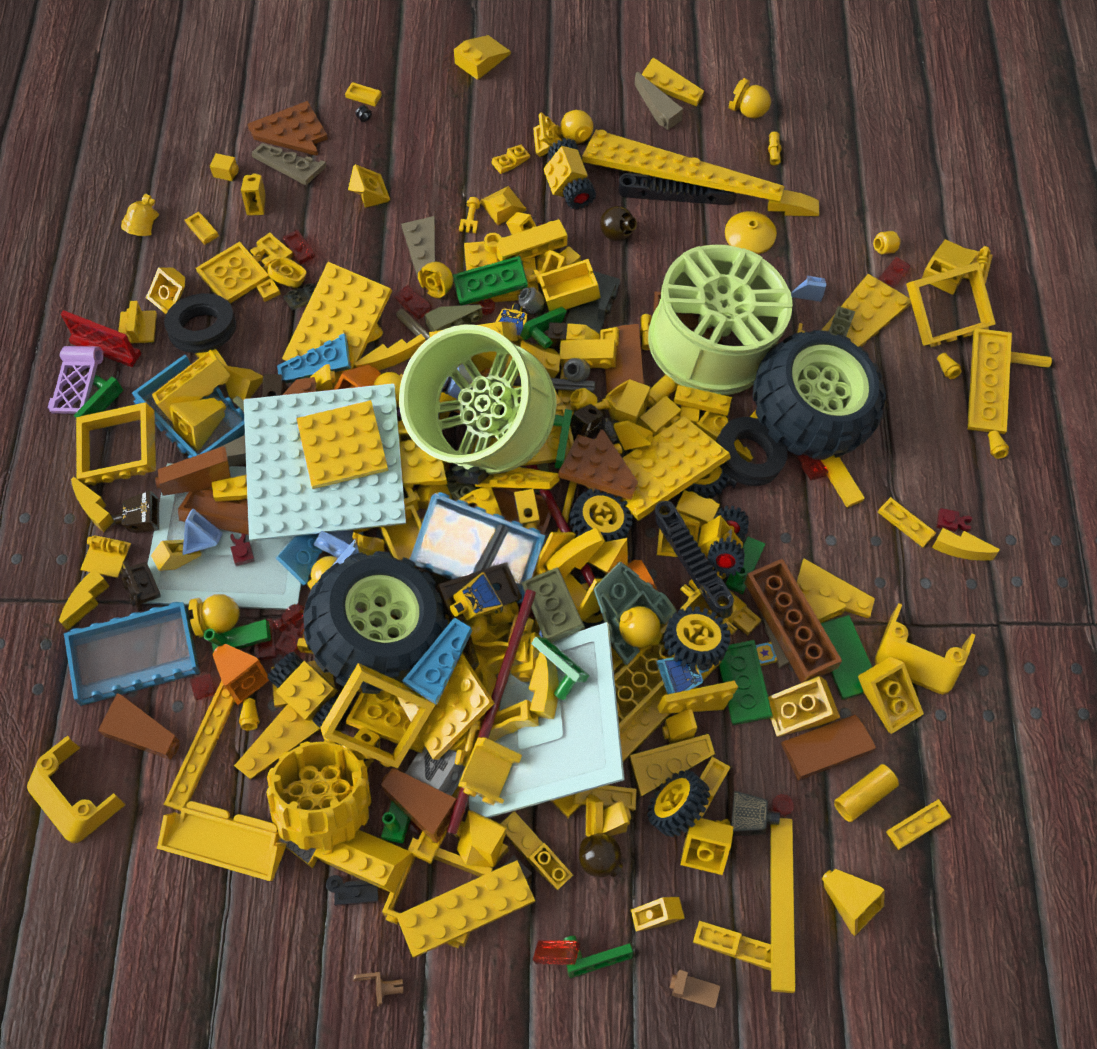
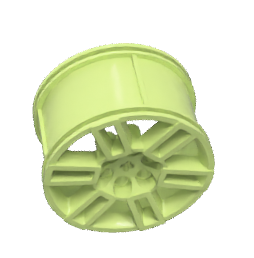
[648,245,793,395]
[399,325,557,474]

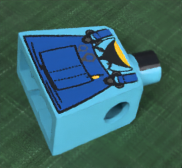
[656,657,709,694]

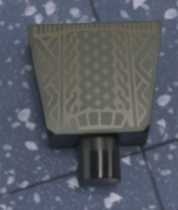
[731,791,780,836]

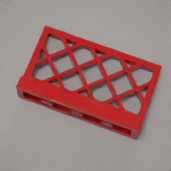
[60,310,141,367]

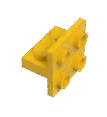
[533,113,562,157]
[118,301,157,343]

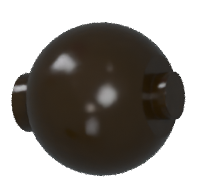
[600,206,637,241]
[579,833,623,878]

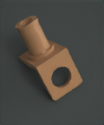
[353,972,403,1007]

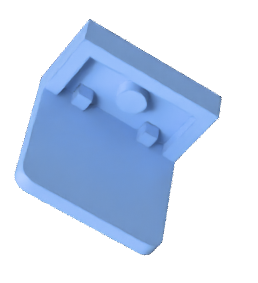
[314,530,363,558]

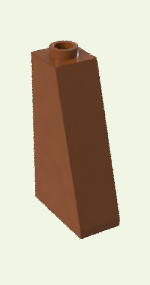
[155,446,231,496]
[98,693,180,760]
[381,768,457,843]

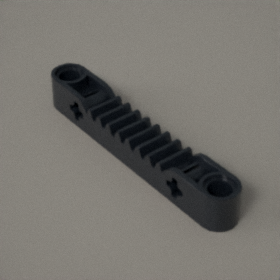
[618,173,737,205]
[655,501,734,619]

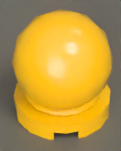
[729,78,771,119]
[189,594,240,638]

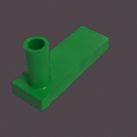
[520,307,567,349]
[73,375,123,418]
[553,409,573,469]
[725,536,765,595]
[204,619,271,653]
[531,637,590,700]
[381,801,410,843]
[563,936,633,979]

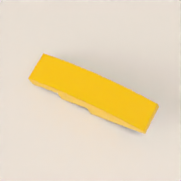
[354,334,426,371]

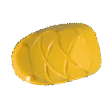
[268,256,306,288]

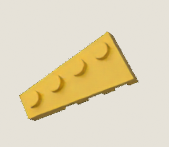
[642,58,704,106]
[475,467,560,489]
[797,559,875,619]
[657,681,738,714]
[234,704,320,780]
[629,734,715,796]

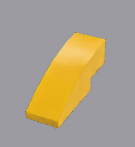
[768,190,819,216]
[71,477,114,532]
[545,528,605,579]
[932,528,1000,561]
[59,569,109,630]
[529,652,558,719]
[699,757,730,818]

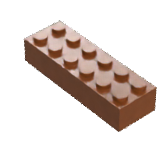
[744,558,842,683]

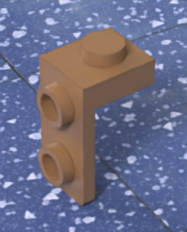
[669,970,720,1008]

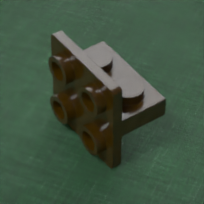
[121,561,161,611]

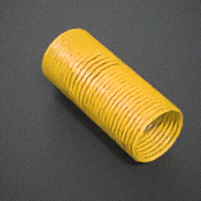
[834,764,899,822]

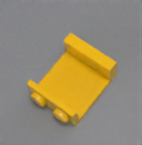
[458,738,522,806]

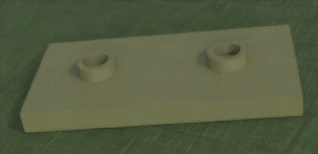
[521,567,585,643]

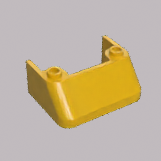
[532,532,602,621]
[875,603,975,695]
[27,736,126,843]

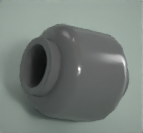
[519,287,545,314]
[564,358,590,382]

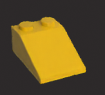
[454,35,511,80]
[858,657,924,734]
[768,676,840,737]

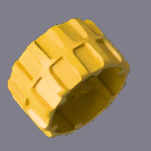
[266,740,371,850]

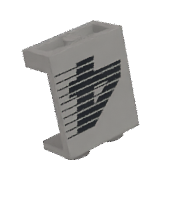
[405,747,466,796]

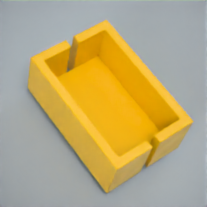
[538,259,601,312]
[379,504,433,568]

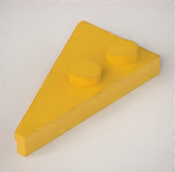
[696,411,753,462]

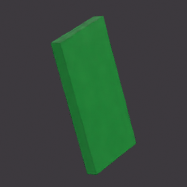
[453,256,529,306]
[821,615,872,700]
[719,640,773,726]

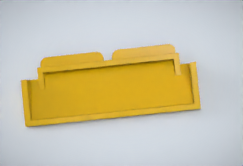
[157,801,287,881]

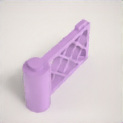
[48,346,103,414]

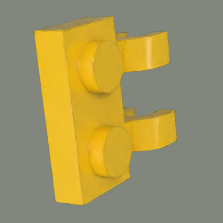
[250,233,293,272]

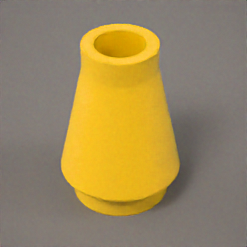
[937,353,962,379]
[988,430,1009,459]
[239,698,260,731]

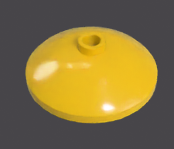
[725,211,777,254]

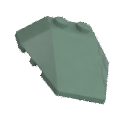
[593,562,676,665]

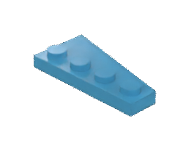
[277,333,351,383]
[275,533,323,585]
[402,618,472,705]

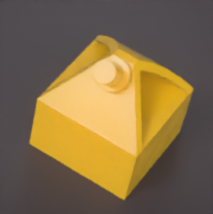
[594,379,650,426]
[680,818,734,875]

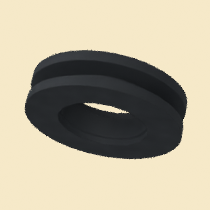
[164,293,236,353]
[716,417,787,486]

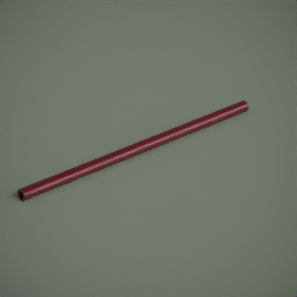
[526,464,596,588]
[446,589,536,835]

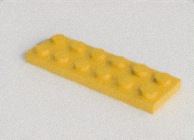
[967,328,1012,434]
[396,860,535,959]

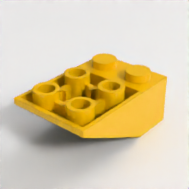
[922,239,977,295]

